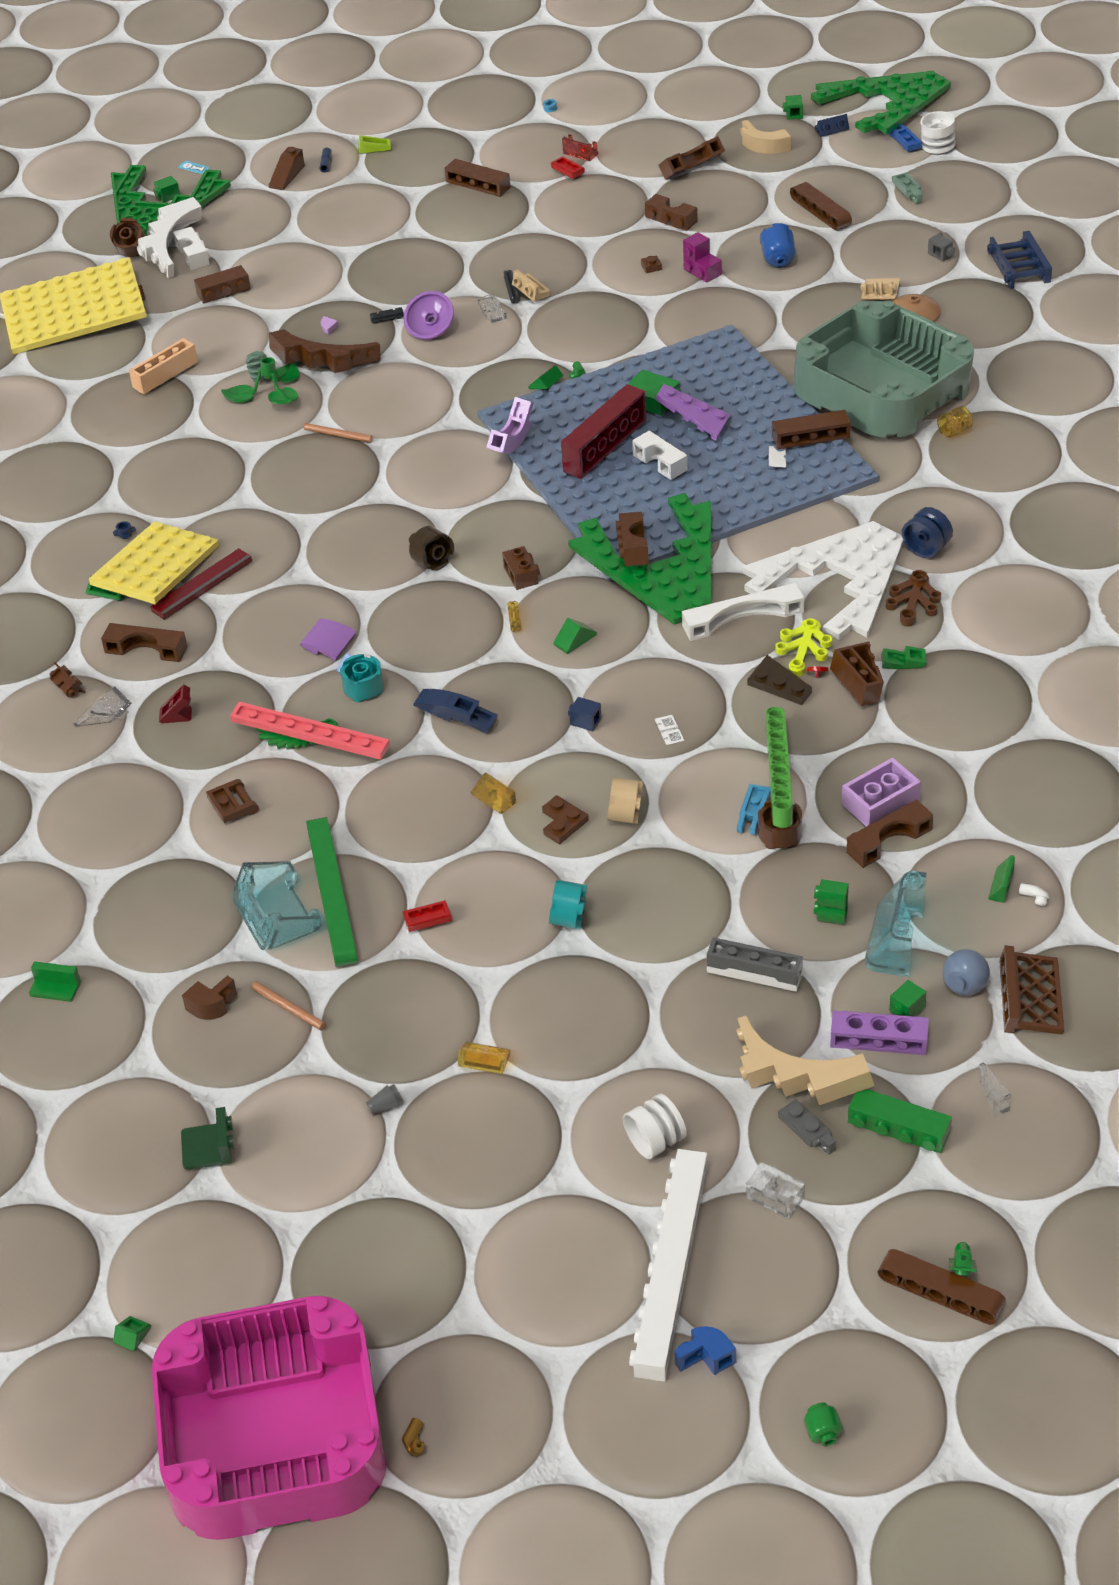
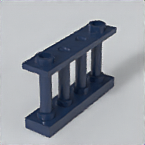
[987,231,1052,289]

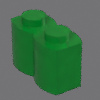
[813,879,849,925]

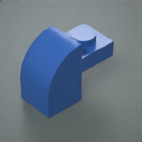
[674,1326,737,1375]

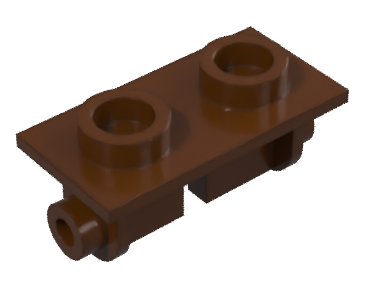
[49,662,86,698]

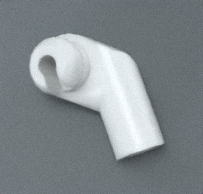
[1019,883,1049,906]

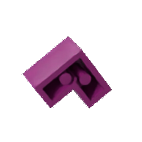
[683,232,722,283]

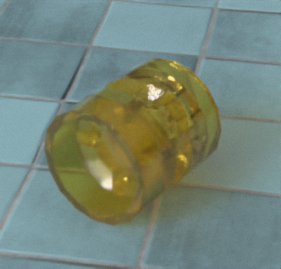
[937,406,973,438]

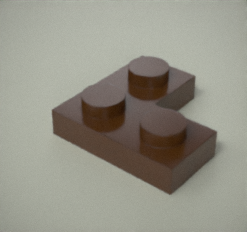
[542,795,589,845]

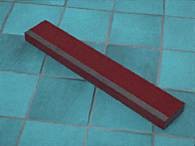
[150,548,252,620]

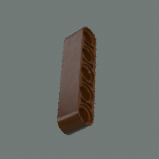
[790,182,852,231]
[877,1249,1006,1325]

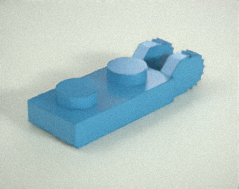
[737,784,771,835]

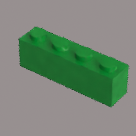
[848,1089,952,1153]

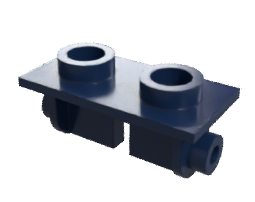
[815,114,849,137]

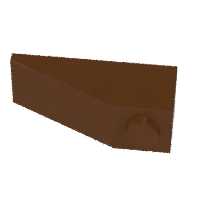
[269,147,305,190]

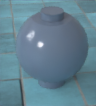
[942,949,990,996]

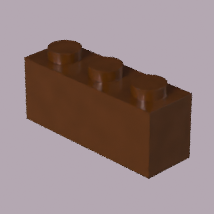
[194,265,251,304]

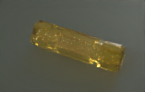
[507,601,521,632]

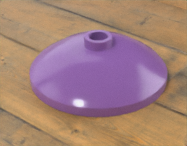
[403,291,454,340]

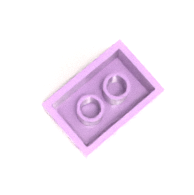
[841,757,921,827]

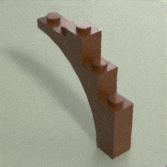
[269,329,381,373]

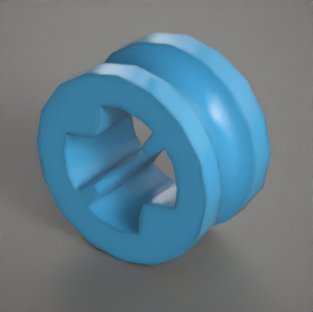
[543,99,558,112]

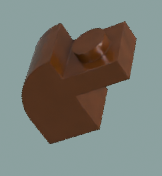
[182,975,237,1020]

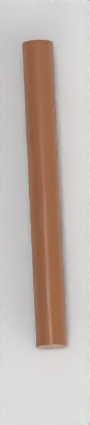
[304,423,373,443]
[251,981,326,1031]

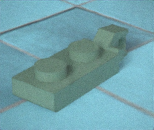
[892,172,922,204]

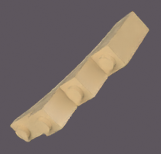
[736,1015,875,1105]

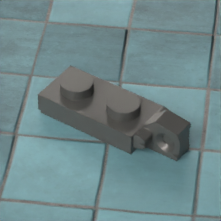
[778,1099,836,1155]

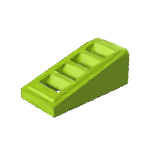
[358,135,391,153]

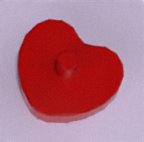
[806,666,828,677]

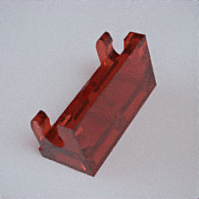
[562,134,598,161]

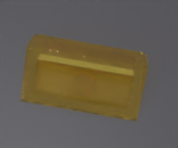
[471,772,516,814]
[458,1042,511,1074]

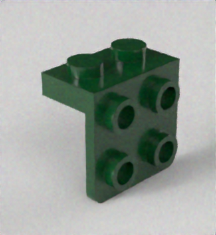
[181,1107,235,1170]

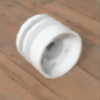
[921,111,956,154]
[623,1094,687,1159]

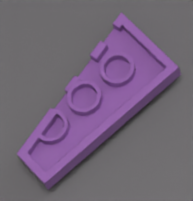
[655,384,731,441]

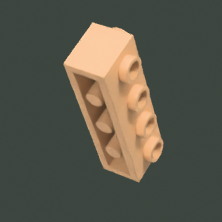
[129,338,198,394]

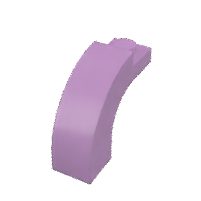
[487,397,534,454]

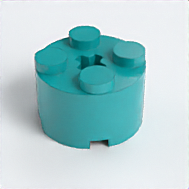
[340,654,383,702]
[549,880,588,929]

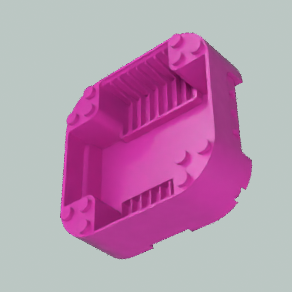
[152,1296,386,1540]

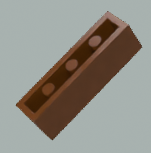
[445,159,511,197]
[772,410,851,450]

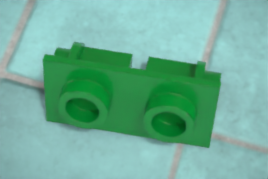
[949,1242,977,1275]

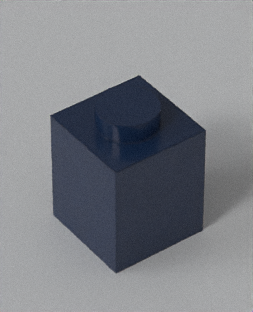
[568,697,602,732]

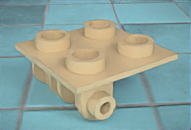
[861,278,900,301]

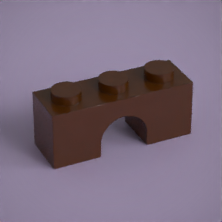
[645,194,698,231]

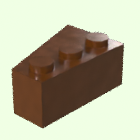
[830,641,884,706]

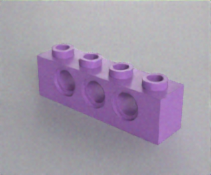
[830,1010,929,1055]

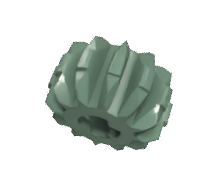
[246,351,267,382]

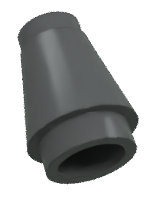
[366,1084,403,1115]

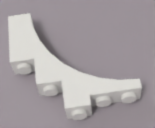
[137,197,202,279]

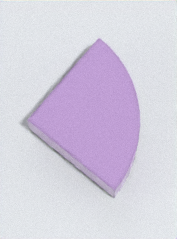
[321,316,339,335]

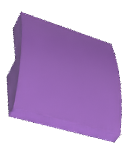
[300,618,356,661]

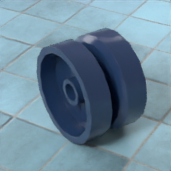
[901,507,953,558]

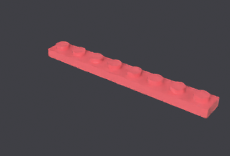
[230,702,390,760]

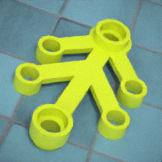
[775,618,832,677]

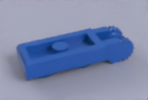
[889,123,922,152]

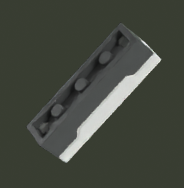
[707,937,803,992]

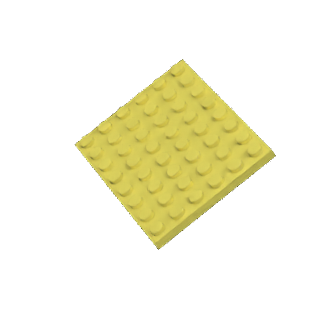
[0,257,147,354]

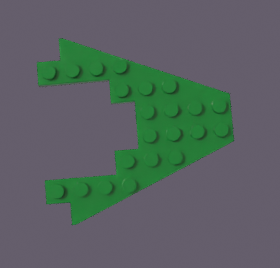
[811,71,951,134]
[111,165,231,236]
[568,493,711,624]

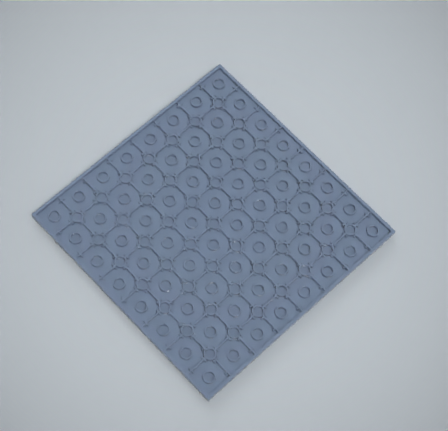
[477,325,880,581]

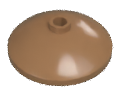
[892,294,941,322]

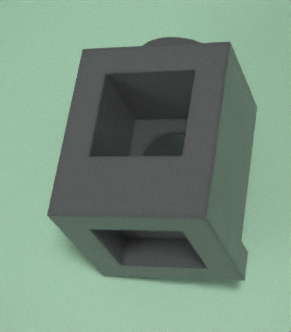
[928,232,955,262]

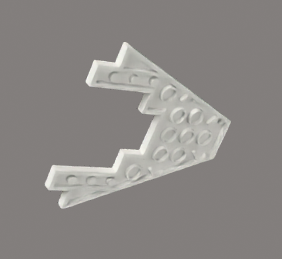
[743,521,904,640]

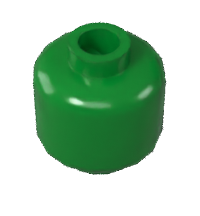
[803,1402,843,1446]

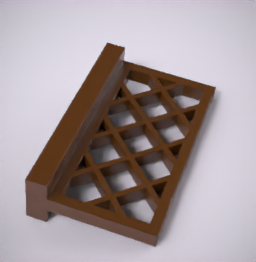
[999,945,1064,1034]

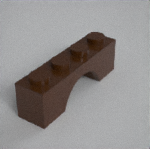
[658,136,725,180]
[616,511,649,566]
[101,623,188,662]
[846,799,933,868]

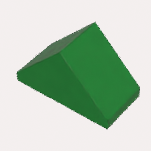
[554,617,597,654]

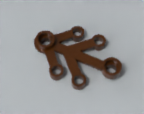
[886,570,941,627]

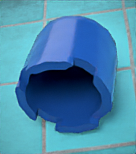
[760,223,796,268]

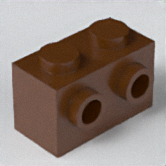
[502,546,540,590]

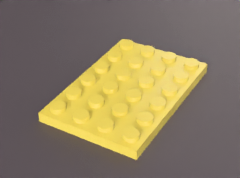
[89,521,219,604]

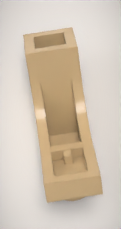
[740,120,791,154]

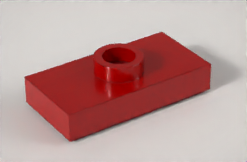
[551,156,585,179]
[402,900,452,932]

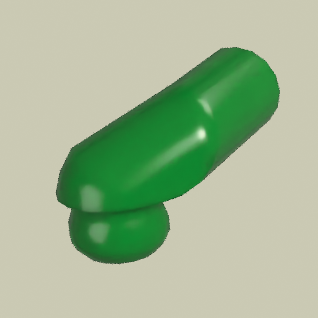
[569,361,586,379]

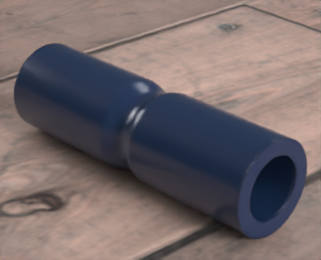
[319,147,332,173]

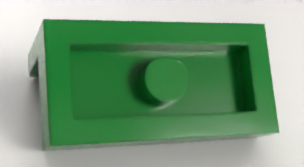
[29,961,81,1002]

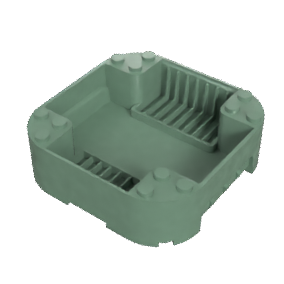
[793,301,974,438]

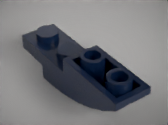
[413,689,498,734]

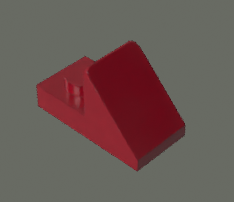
[159,684,192,724]

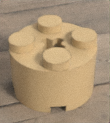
[607,778,643,824]

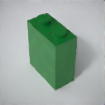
[628,369,681,416]

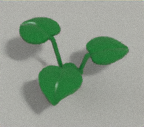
[221,357,300,404]

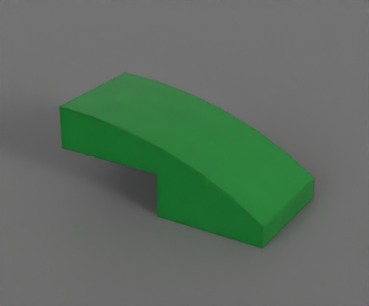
[881,646,926,669]

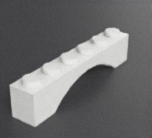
[682,583,804,641]

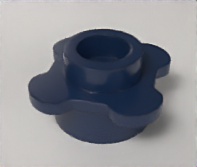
[113,521,136,539]

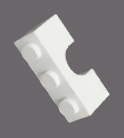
[173,227,211,270]
[632,431,688,480]

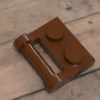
[206,779,259,823]

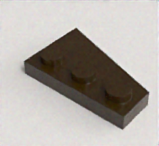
[747,655,812,705]

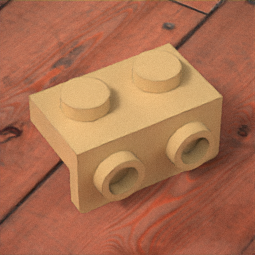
[512,269,551,302]

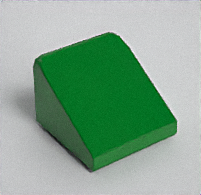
[113,1316,151,1351]

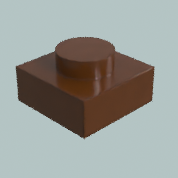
[641,255,662,273]

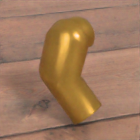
[402,1418,425,1456]

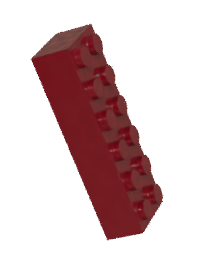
[561,384,646,479]

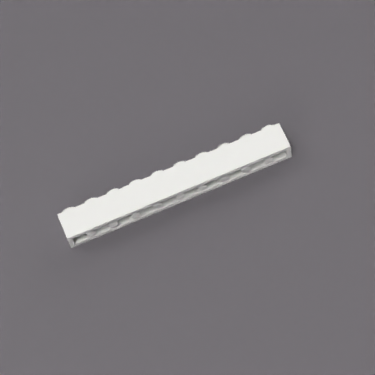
[629,1149,707,1382]

